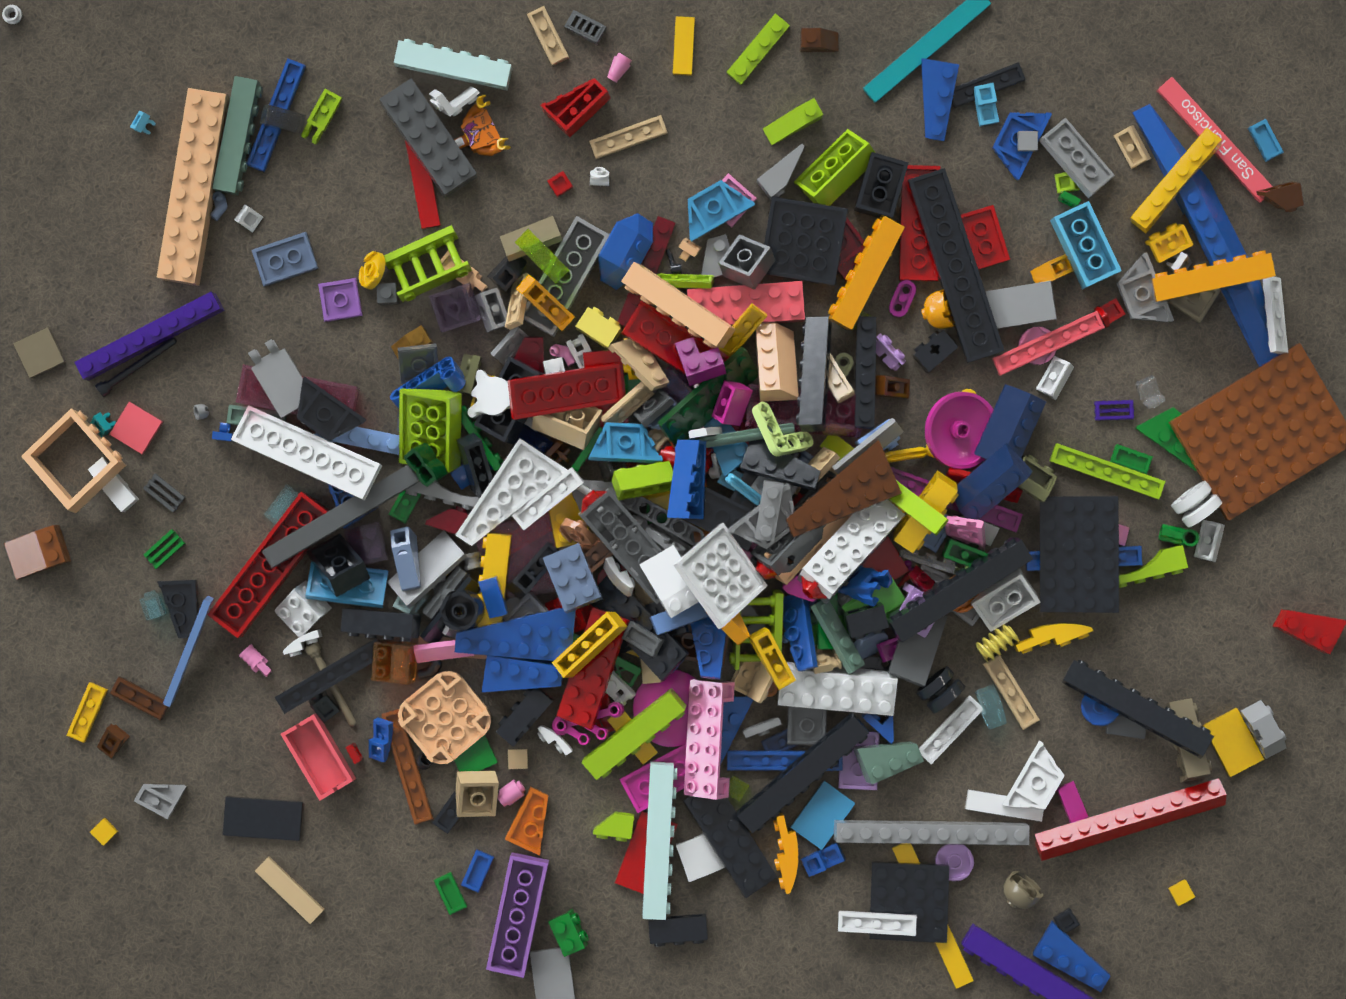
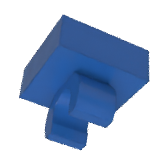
[212,423,234,442]

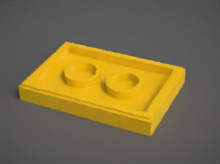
[1202,708,1264,777]

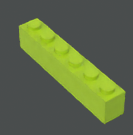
[582,688,686,780]

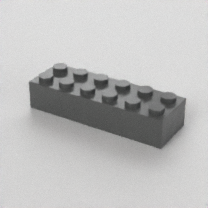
[379,78,477,199]

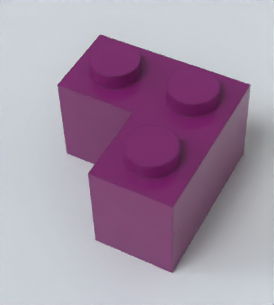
[675,337,726,386]

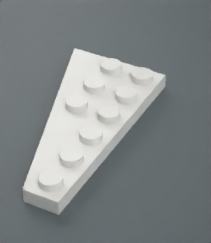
[456,438,568,546]

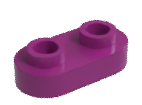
[888,280,916,318]

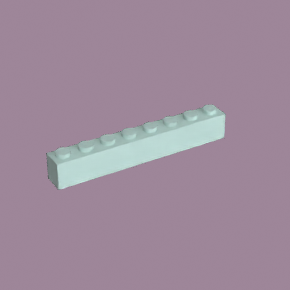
[642,762,677,920]

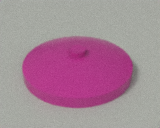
[925,392,993,469]
[633,670,697,747]

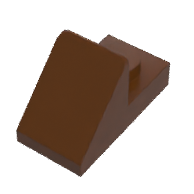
[97,724,130,759]

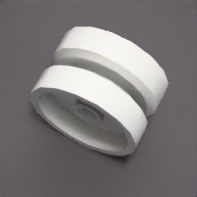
[1171,481,1222,527]

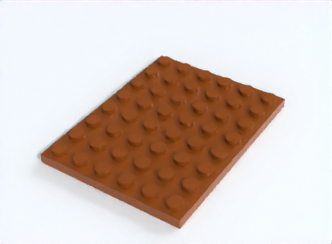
[1169,343,1346,521]

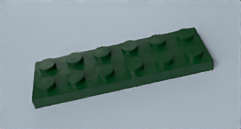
[657,346,758,449]

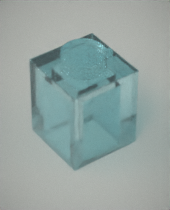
[139,590,169,621]

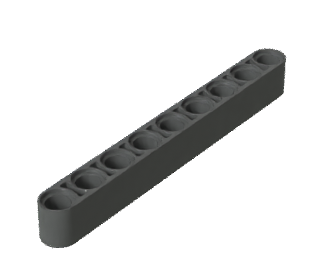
[262,465,420,568]

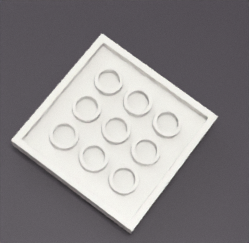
[673,523,768,629]

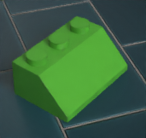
[842,578,905,635]

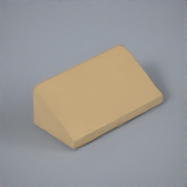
[1114,125,1151,169]

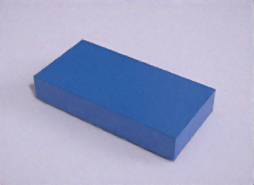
[461,849,494,893]

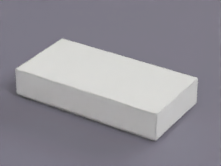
[689,427,723,438]

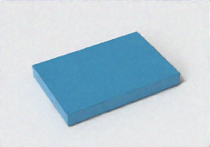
[790,780,855,850]

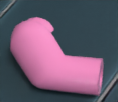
[549,344,576,366]

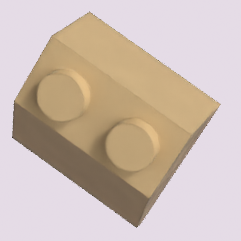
[456,771,499,817]

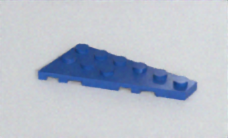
[455,608,576,661]

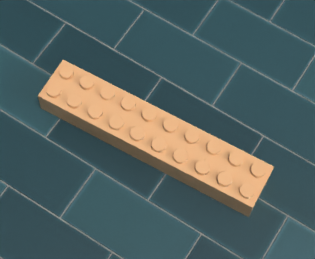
[157,88,230,286]

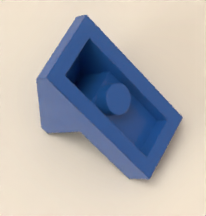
[862,713,894,744]

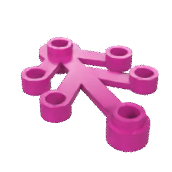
[552,702,624,745]

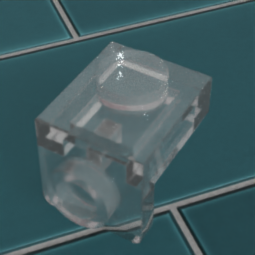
[1135,375,1166,408]

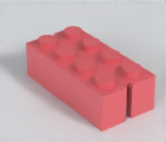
[280,713,356,801]

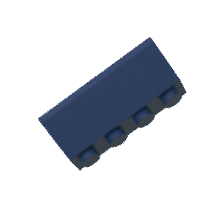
[974,384,1046,460]
[955,443,1033,520]

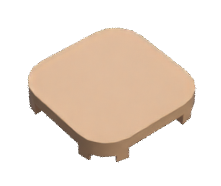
[398,671,492,764]

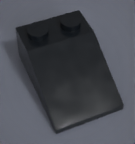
[854,152,909,220]
[306,534,370,597]

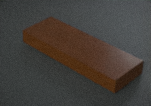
[110,676,168,720]

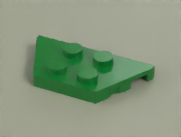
[1135,407,1197,471]

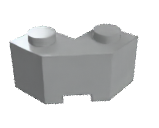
[1241,700,1287,759]

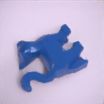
[838,565,893,606]

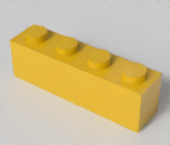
[552,612,628,678]

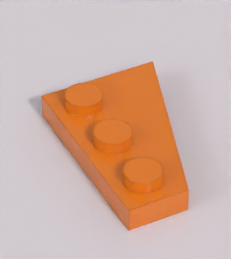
[505,786,548,856]

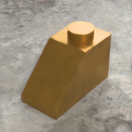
[391,325,433,358]

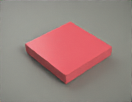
[109,402,163,454]

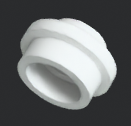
[2,5,22,24]

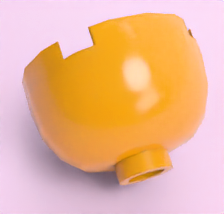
[922,290,954,329]

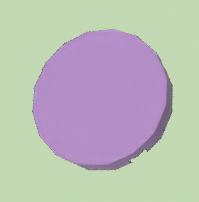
[935,844,974,881]

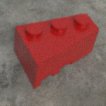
[540,78,611,138]
[1273,609,1346,654]

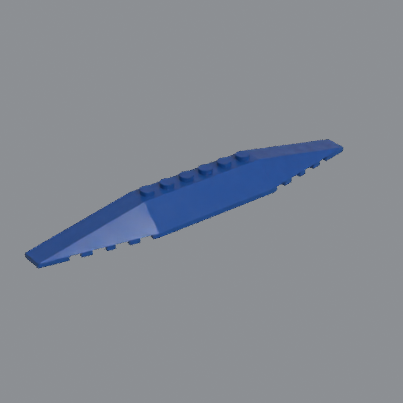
[1133,104,1279,367]

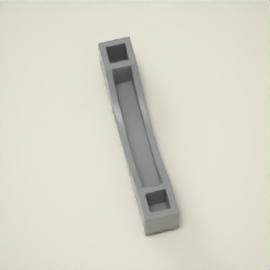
[406,482,515,520]

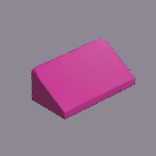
[1056,781,1088,823]

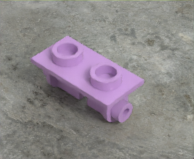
[876,333,906,371]

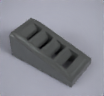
[564,10,607,46]

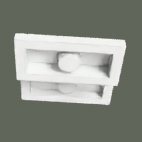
[676,834,725,882]

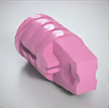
[239,644,272,677]

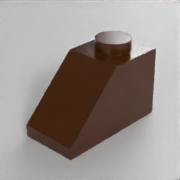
[800,28,838,52]
[1256,182,1304,212]
[875,375,910,399]

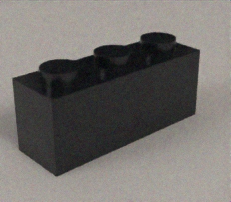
[456,433,493,498]
[648,913,708,947]

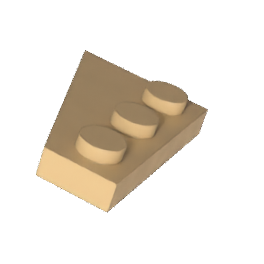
[608,339,669,391]

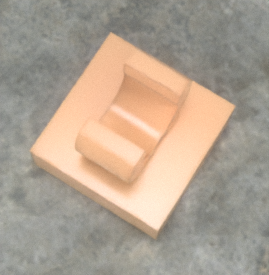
[679,238,702,262]

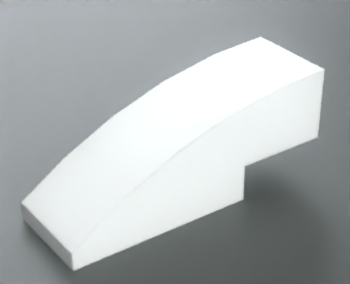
[88,457,139,512]

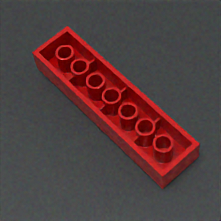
[207,492,329,638]

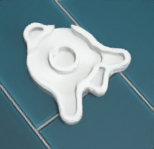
[468,370,510,418]

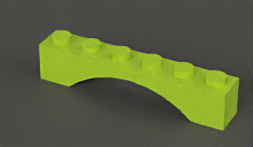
[1119,545,1188,588]

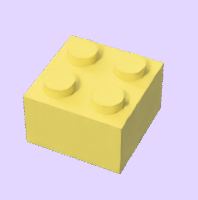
[576,307,621,350]

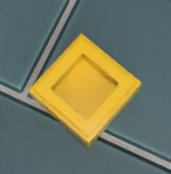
[90,818,118,846]
[1168,879,1195,906]

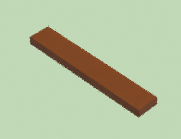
[381,708,433,824]

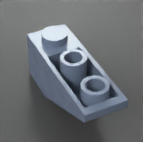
[390,527,421,591]

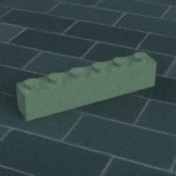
[212,76,263,196]

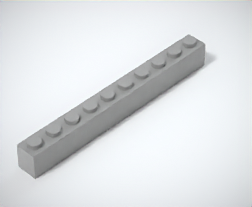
[834,820,1029,845]

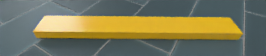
[892,843,974,989]

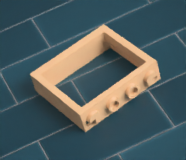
[21,408,126,513]

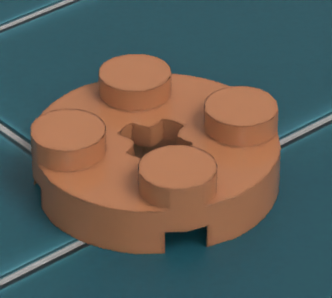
[559,518,598,550]

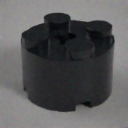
[440,590,485,631]

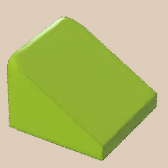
[1055,172,1080,193]

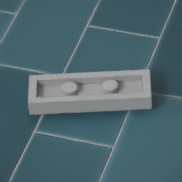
[754,480,784,542]

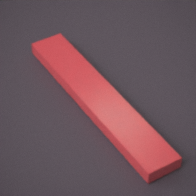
[992,311,1105,376]

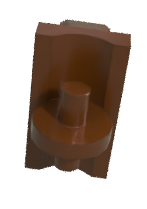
[538,437,571,464]

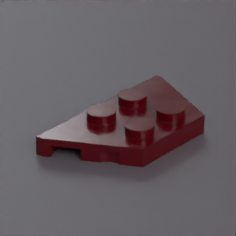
[838,218,865,282]

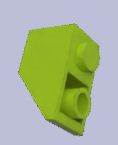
[593,811,634,842]

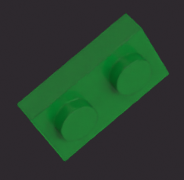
[548,909,589,957]

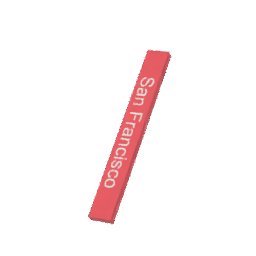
[1157,77,1273,203]

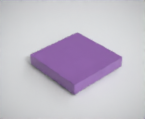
[318,278,363,322]

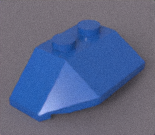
[598,213,653,290]

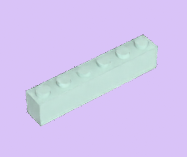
[394,39,512,91]

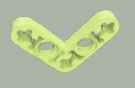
[752,402,813,456]

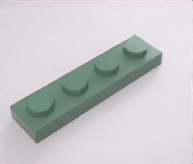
[810,600,865,674]

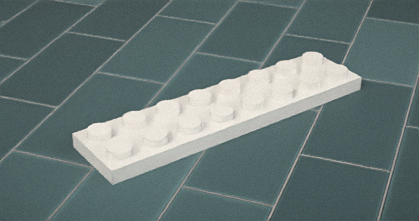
[231,405,382,501]

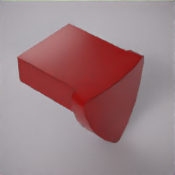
[1094,298,1125,328]

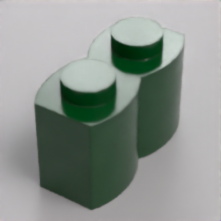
[404,443,448,487]

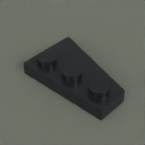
[157,580,198,638]

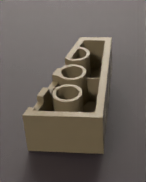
[1166,698,1212,783]

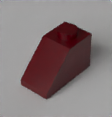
[425,506,469,534]

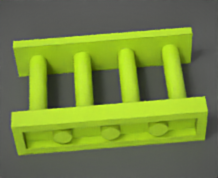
[384,225,472,302]
[729,590,784,670]

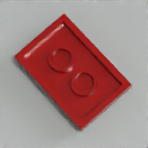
[961,205,1010,270]

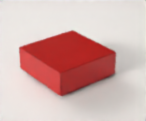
[547,171,574,198]
[345,743,363,764]

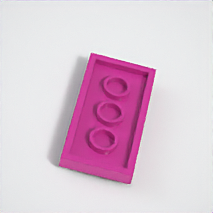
[619,744,686,813]

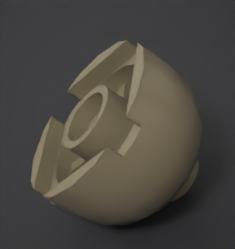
[1003,871,1043,909]

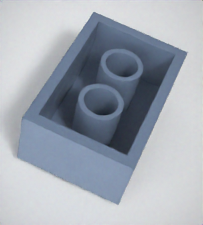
[543,543,603,614]

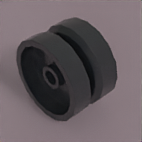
[915,666,965,714]

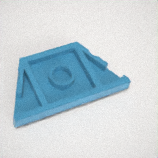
[688,180,755,242]
[588,422,663,463]

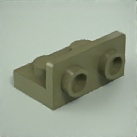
[458,354,483,395]

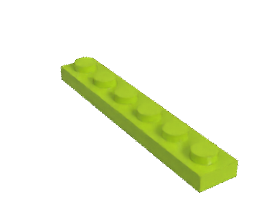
[1049,443,1165,499]

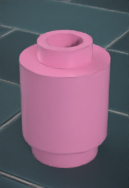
[497,780,526,807]

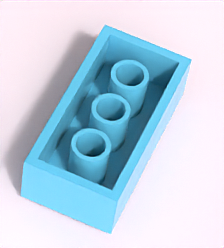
[1050,201,1122,290]

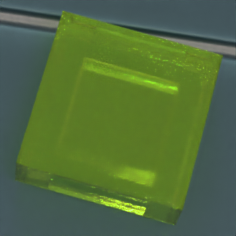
[729,775,749,802]

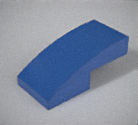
[369,717,393,762]
[801,843,846,877]

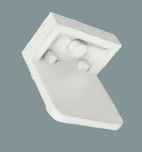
[429,87,480,116]
[275,581,332,637]

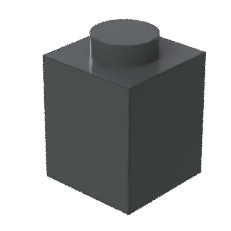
[376,283,399,306]

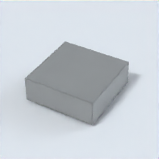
[1017,131,1038,152]

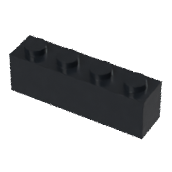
[341,608,421,642]

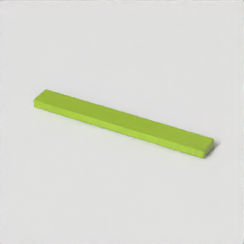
[820,431,949,536]

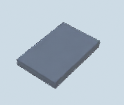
[252,232,319,287]

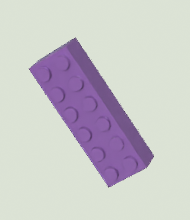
[486,852,549,978]

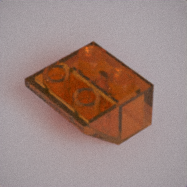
[371,642,418,685]

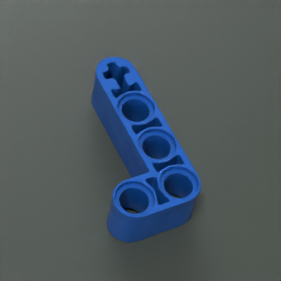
[390,357,466,409]

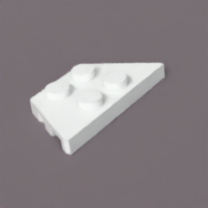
[1002,741,1064,810]

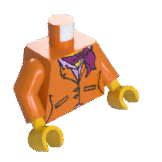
[454,95,511,156]

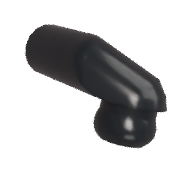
[418,660,442,679]

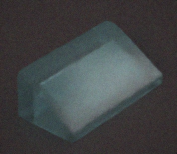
[264,484,299,525]

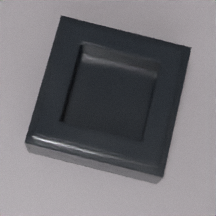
[1053,908,1080,933]

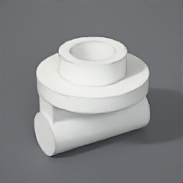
[590,167,609,186]

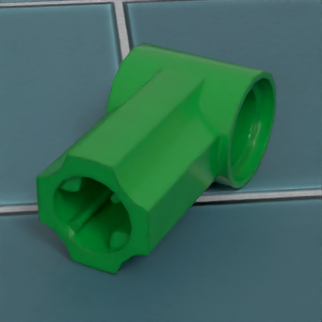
[1158,524,1199,547]

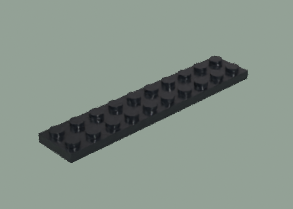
[908,168,1005,363]

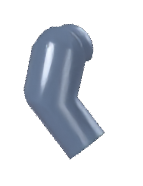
[210,191,228,221]

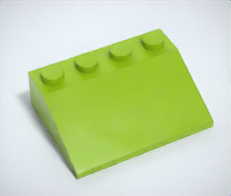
[399,389,462,473]

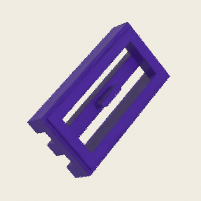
[1094,400,1134,421]

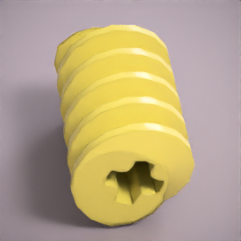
[976,624,1020,662]

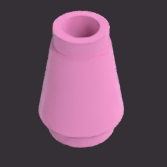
[607,53,632,83]

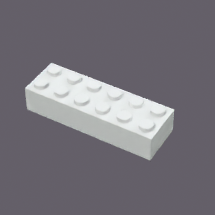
[778,662,898,716]

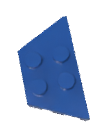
[992,113,1052,180]
[720,696,753,764]

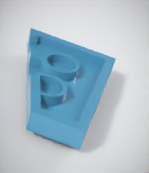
[704,418,748,478]

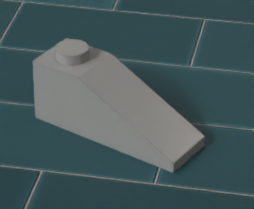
[756,144,804,200]

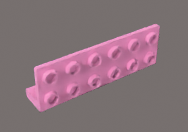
[684,679,735,800]

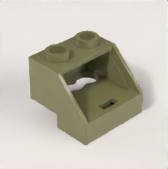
[1018,455,1057,502]

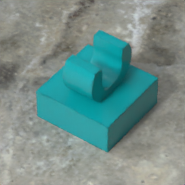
[90,412,116,437]

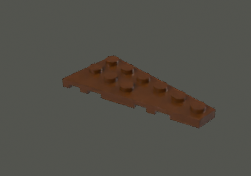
[786,440,902,538]

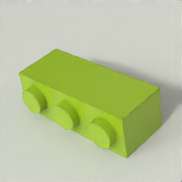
[612,461,673,500]

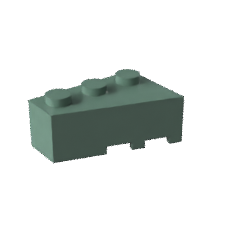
[853,741,924,784]

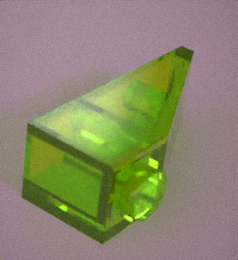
[515,229,569,284]

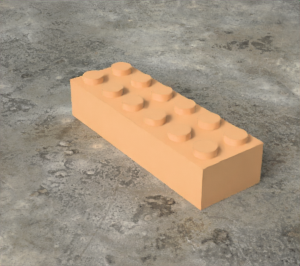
[621,262,736,348]

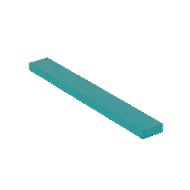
[863,0,991,103]

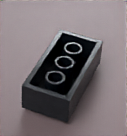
[474,356,544,445]

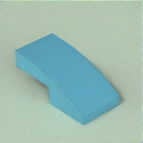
[974,83,999,127]

